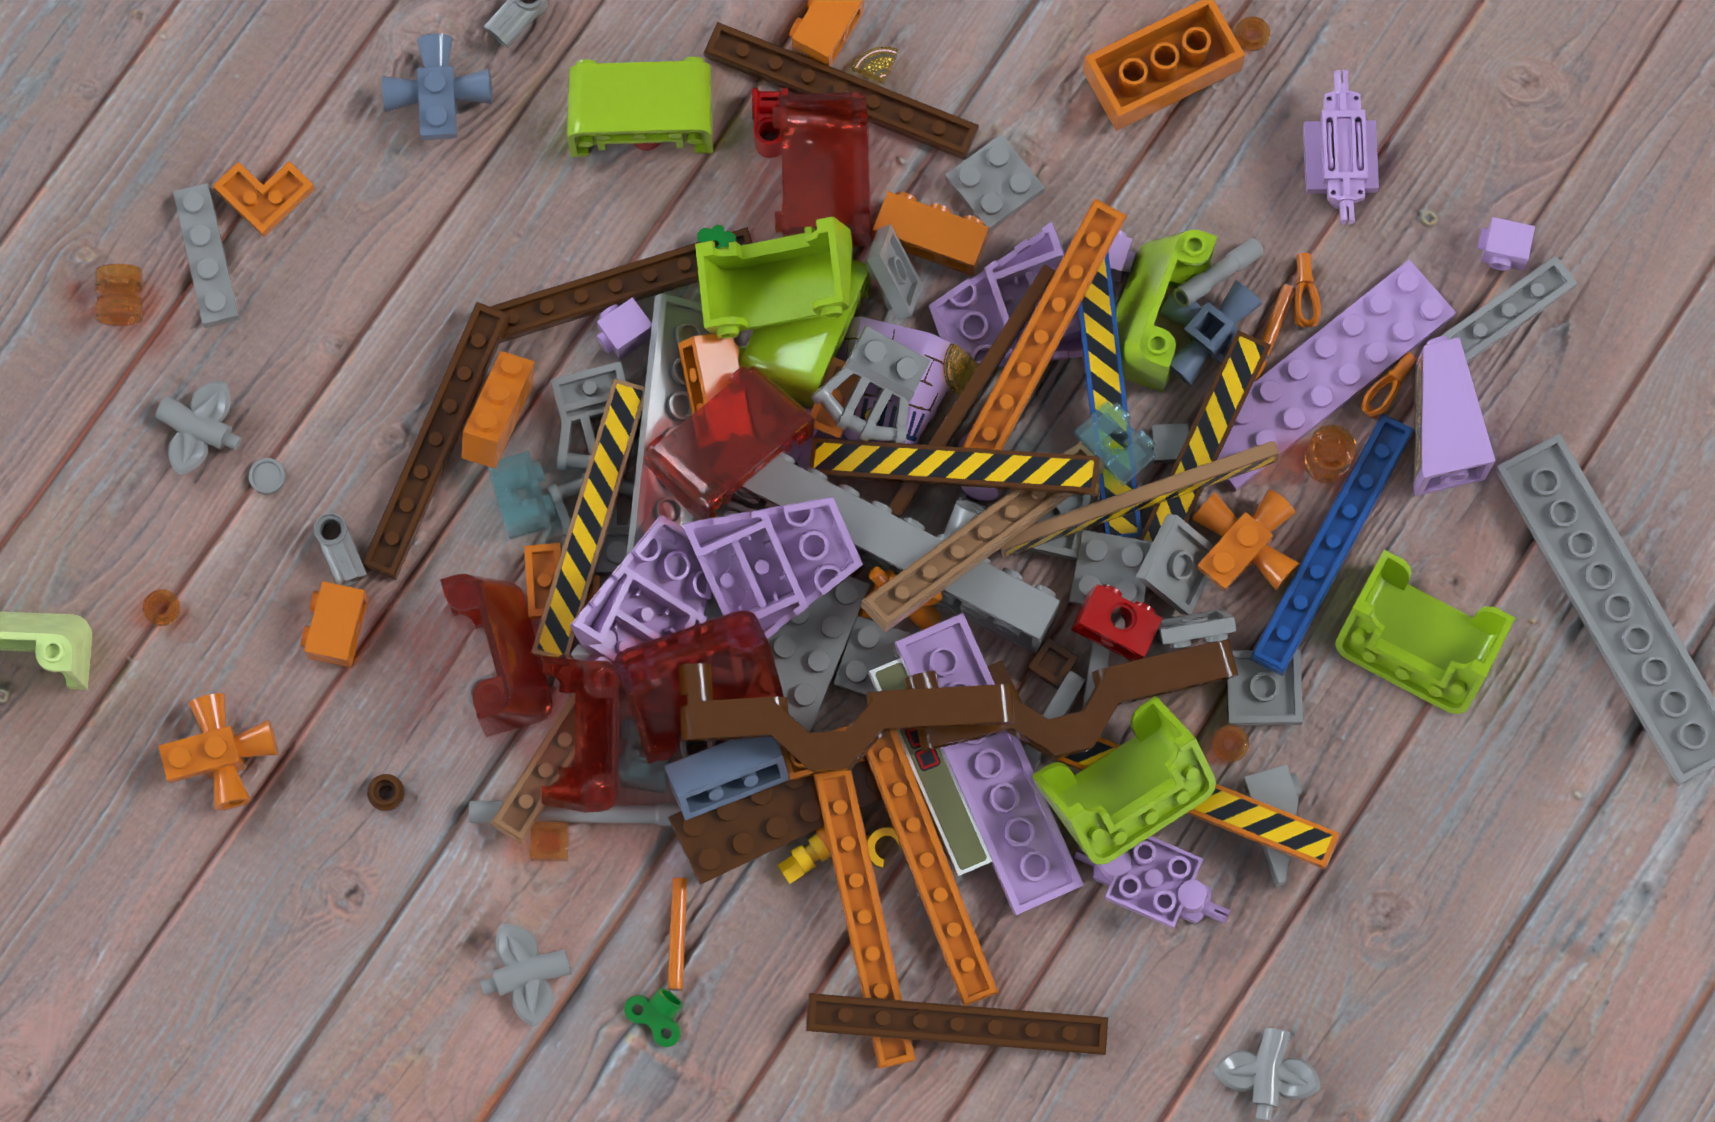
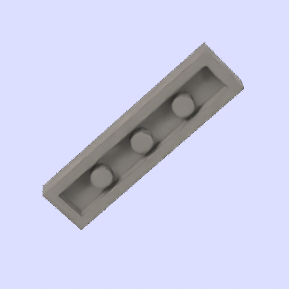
[173,183,240,328]
[1441,255,1578,363]

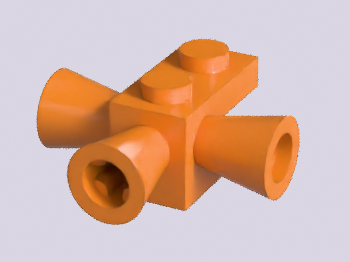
[1192,489,1300,592]
[158,693,279,810]

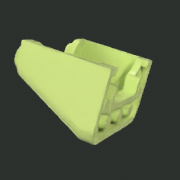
[0,612,92,690]

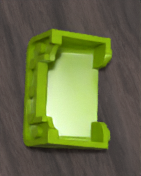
[567,56,713,157]
[695,216,852,339]
[1116,229,1217,392]
[738,259,872,409]
[1335,550,1515,714]
[1031,696,1216,865]

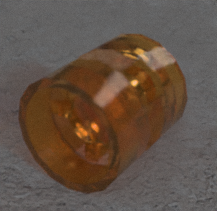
[95,264,143,326]
[1304,424,1356,483]

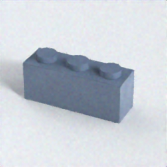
[664,737,790,820]

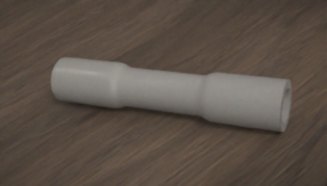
[1173,238,1263,308]

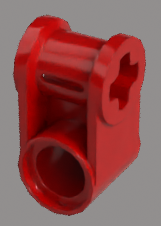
[752,88,789,158]

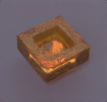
[530,822,569,861]

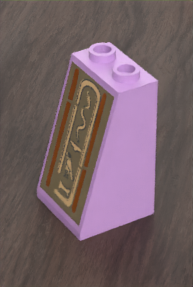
[1413,336,1495,497]

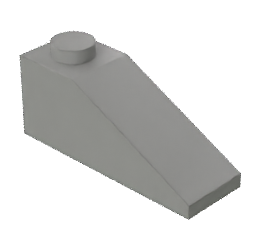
[1241,764,1302,889]

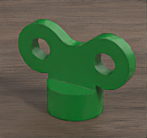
[624,988,683,1047]

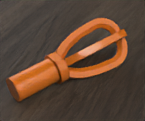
[1294,253,1321,328]
[1361,352,1417,419]

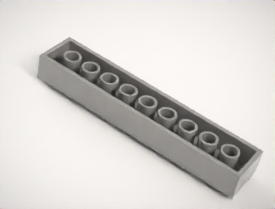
[712,433,1060,654]

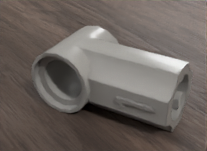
[484,0,548,48]
[314,513,368,587]

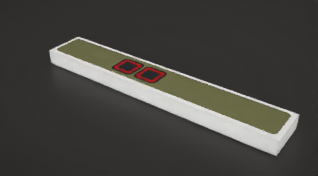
[868,657,993,877]

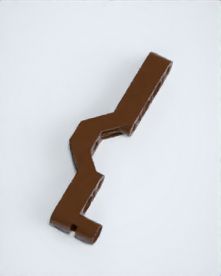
[904,639,1238,759]
[678,664,1015,772]

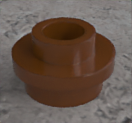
[367,774,405,811]

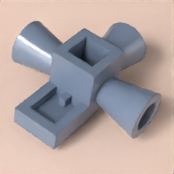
[382,33,493,141]
[1161,280,1268,386]

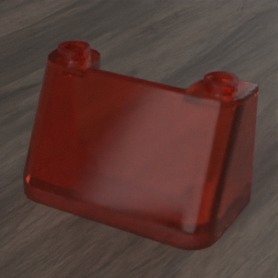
[772,92,872,247]
[645,365,815,521]
[440,574,553,737]
[614,610,784,764]
[542,654,619,813]

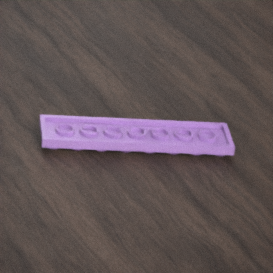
[1218,260,1456,492]
[894,613,1084,916]

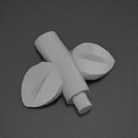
[156,381,242,475]
[480,923,572,1027]
[1213,1028,1321,1122]

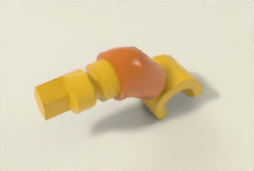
[777,826,900,884]

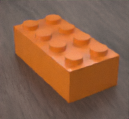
[1083,0,1245,131]

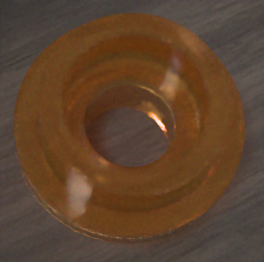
[1235,16,1270,52]
[143,589,180,626]
[1212,725,1249,763]

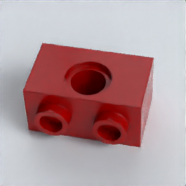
[1070,584,1163,661]

